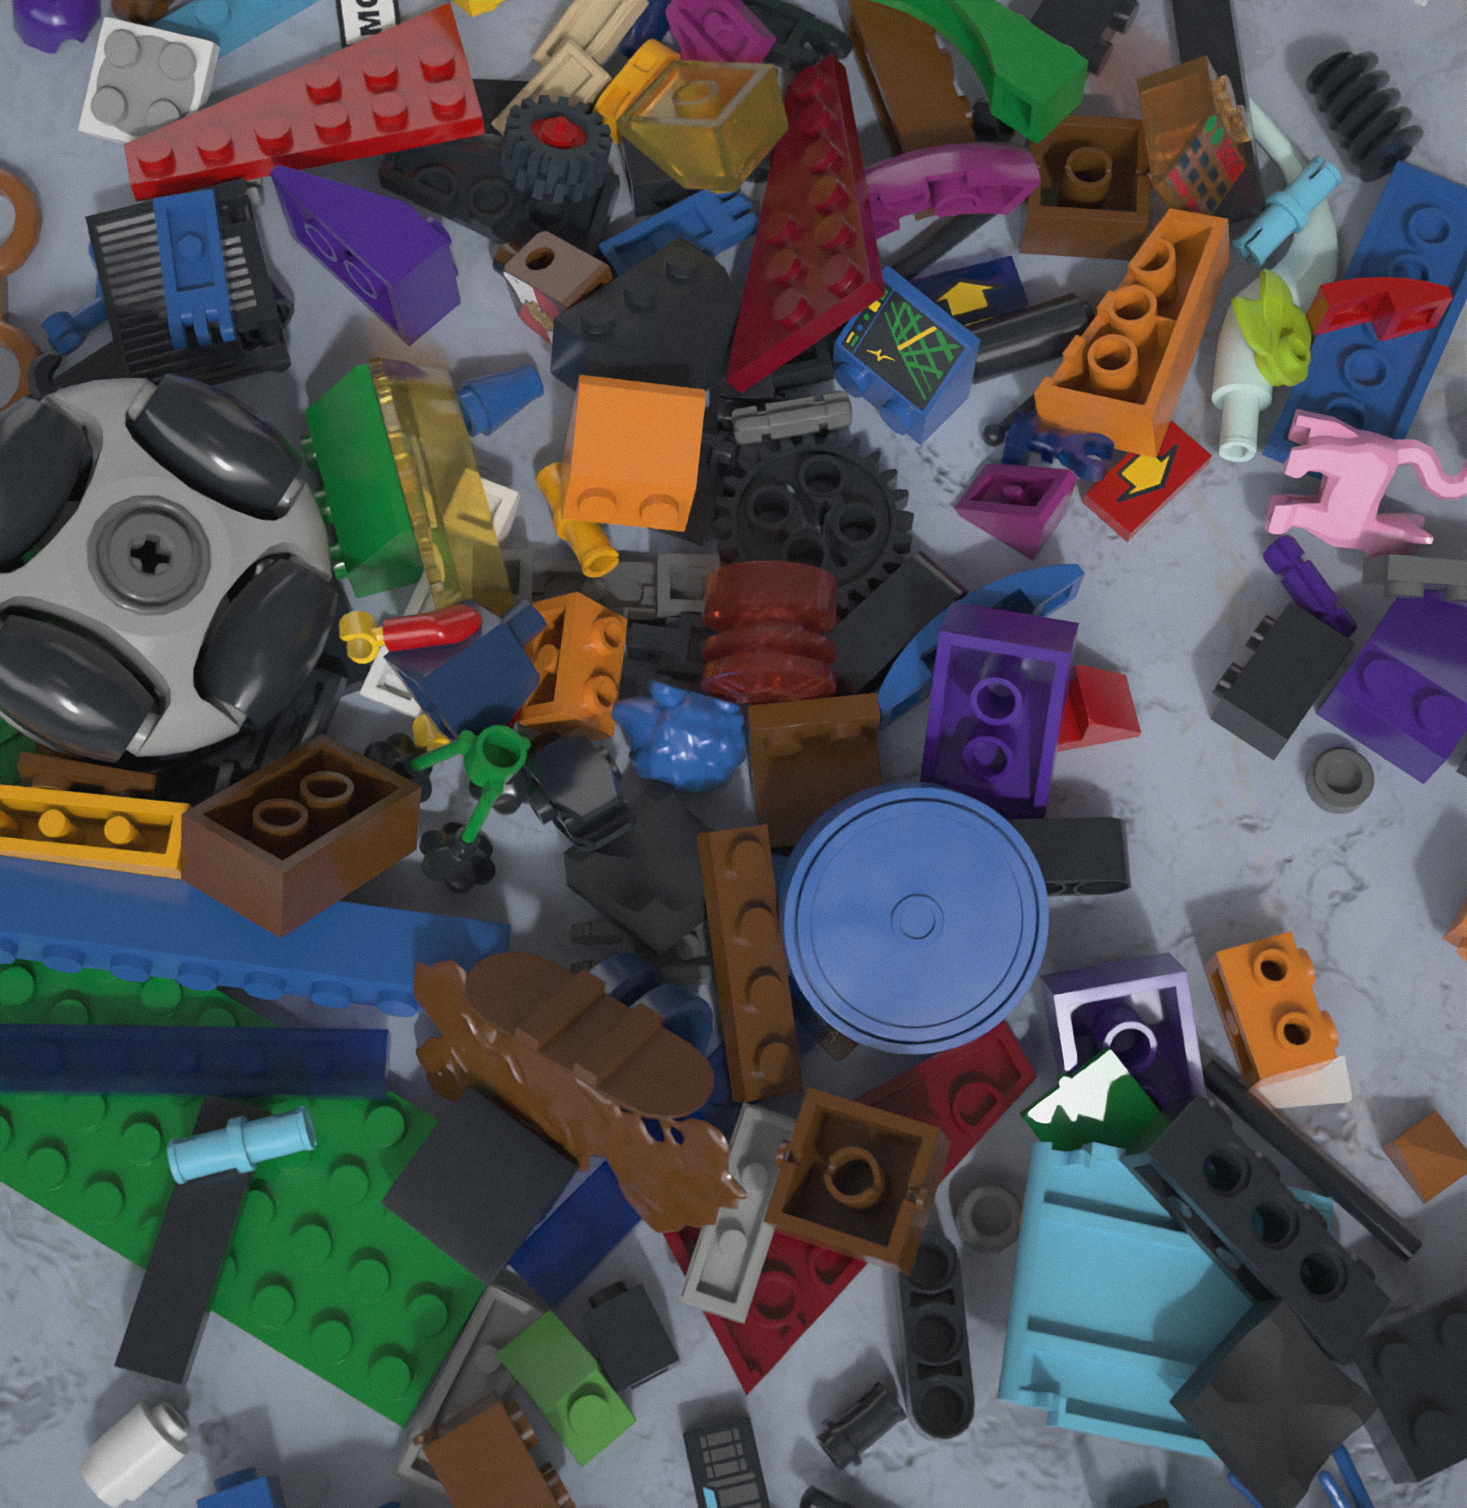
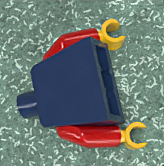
[339,598,547,752]

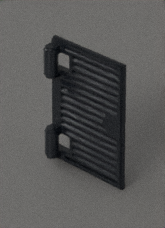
[85,178,292,386]

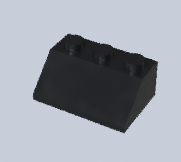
[550,237,742,392]

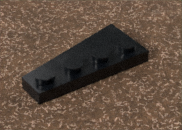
[378,139,620,259]

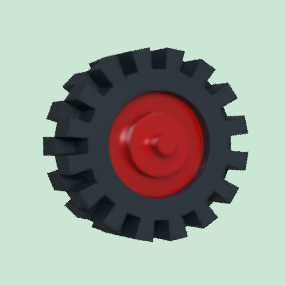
[499,95,612,203]

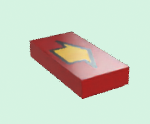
[1082,420,1212,542]

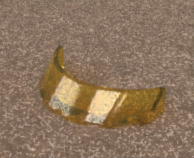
[369,356,525,650]

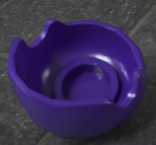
[11,0,101,54]

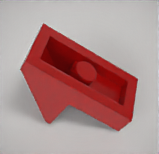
[1057,665,1141,752]

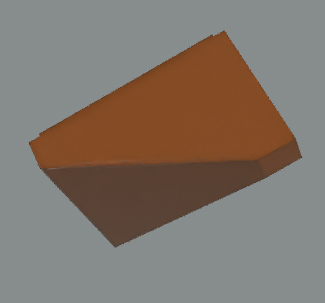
[1381,1110,1467,1204]

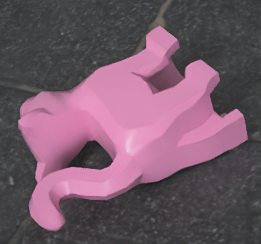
[1264,409,1467,557]

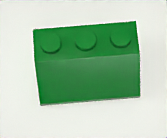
[300,364,425,599]

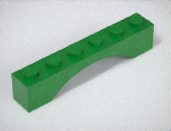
[868,0,1088,144]

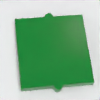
[1020,1046,1160,1152]

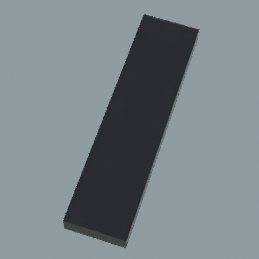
[114,1094,273,1386]

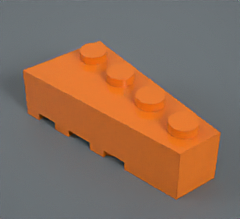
[1034,208,1230,458]

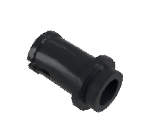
[815,1382,907,1471]

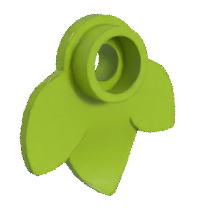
[1230,268,1311,387]

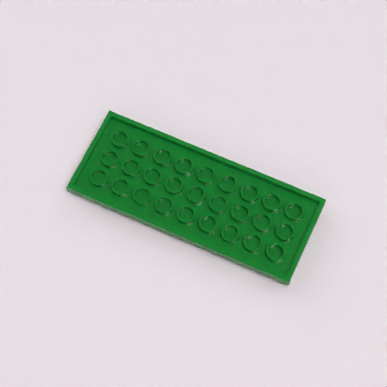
[0,958,487,1429]

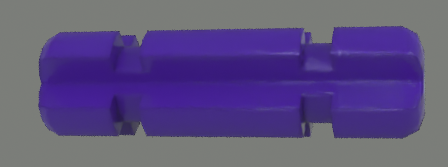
[1263,535,1357,638]

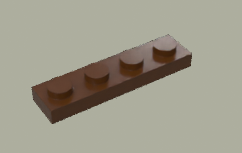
[696,824,804,1102]

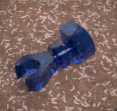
[1002,411,1114,482]

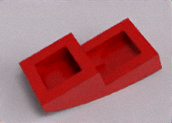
[1306,277,1453,342]

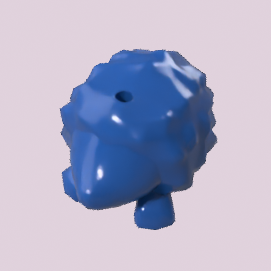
[610,679,748,793]

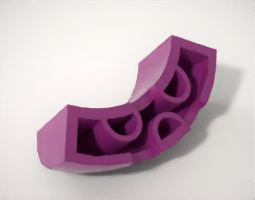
[864,142,1041,240]

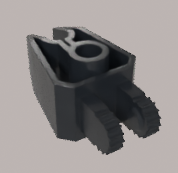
[523,728,637,852]

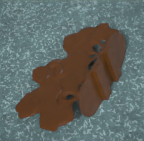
[413,951,746,1233]

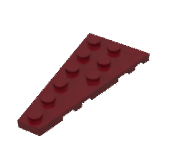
[725,53,886,393]
[662,1019,1037,1397]

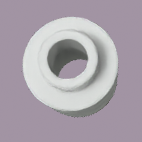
[80,1400,190,1508]

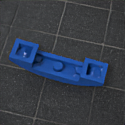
[877,564,1085,732]

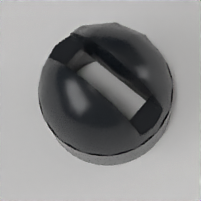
[972,96,1016,142]

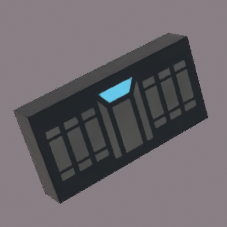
[682,1417,771,1508]

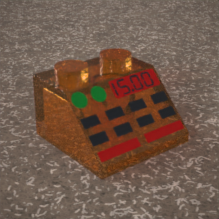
[1136,56,1252,216]

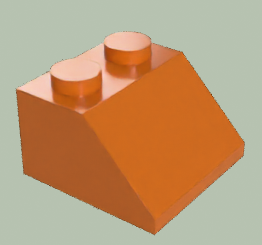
[561,375,706,532]

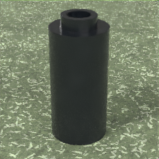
[963,292,1095,385]

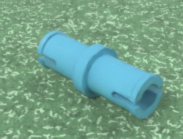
[1232,156,1342,268]
[167,1105,316,1184]

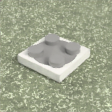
[78,17,220,144]

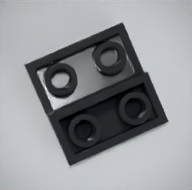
[380,1084,581,1286]

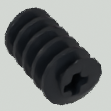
[1305,51,1424,183]

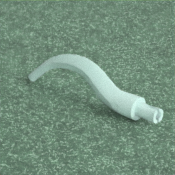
[1212,98,1338,462]

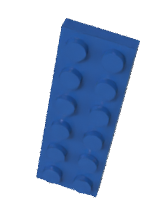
[1261,160,1467,480]

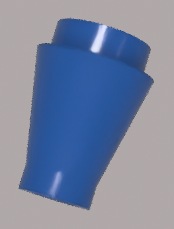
[450,363,544,437]

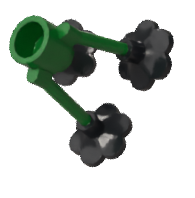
[364,725,533,894]

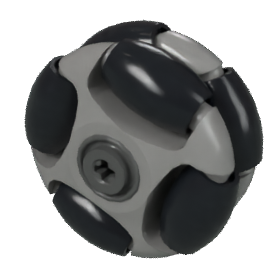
[0,373,339,773]

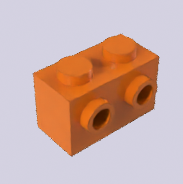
[516,592,628,741]
[1203,931,1338,1090]

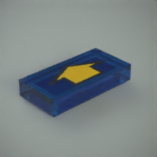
[908,255,1030,325]

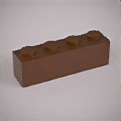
[845,0,976,221]

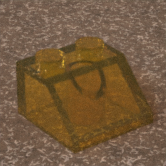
[616,60,789,194]

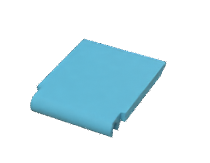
[997,1142,1334,1461]

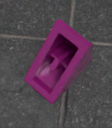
[954,463,1077,561]

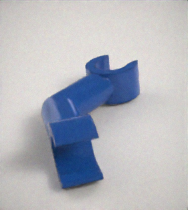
[41,242,108,356]

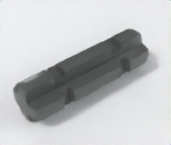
[731,390,853,445]

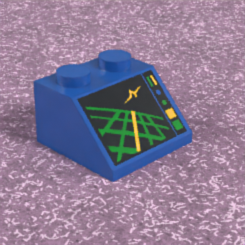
[832,265,980,445]

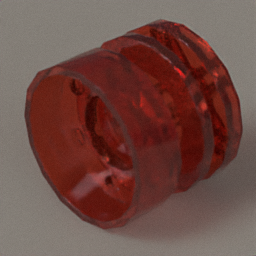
[701,561,837,705]

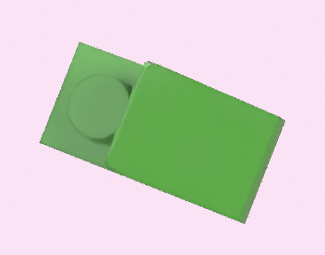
[495,1309,637,1467]

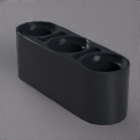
[800,550,969,698]
[1007,817,1131,897]
[893,1231,975,1442]

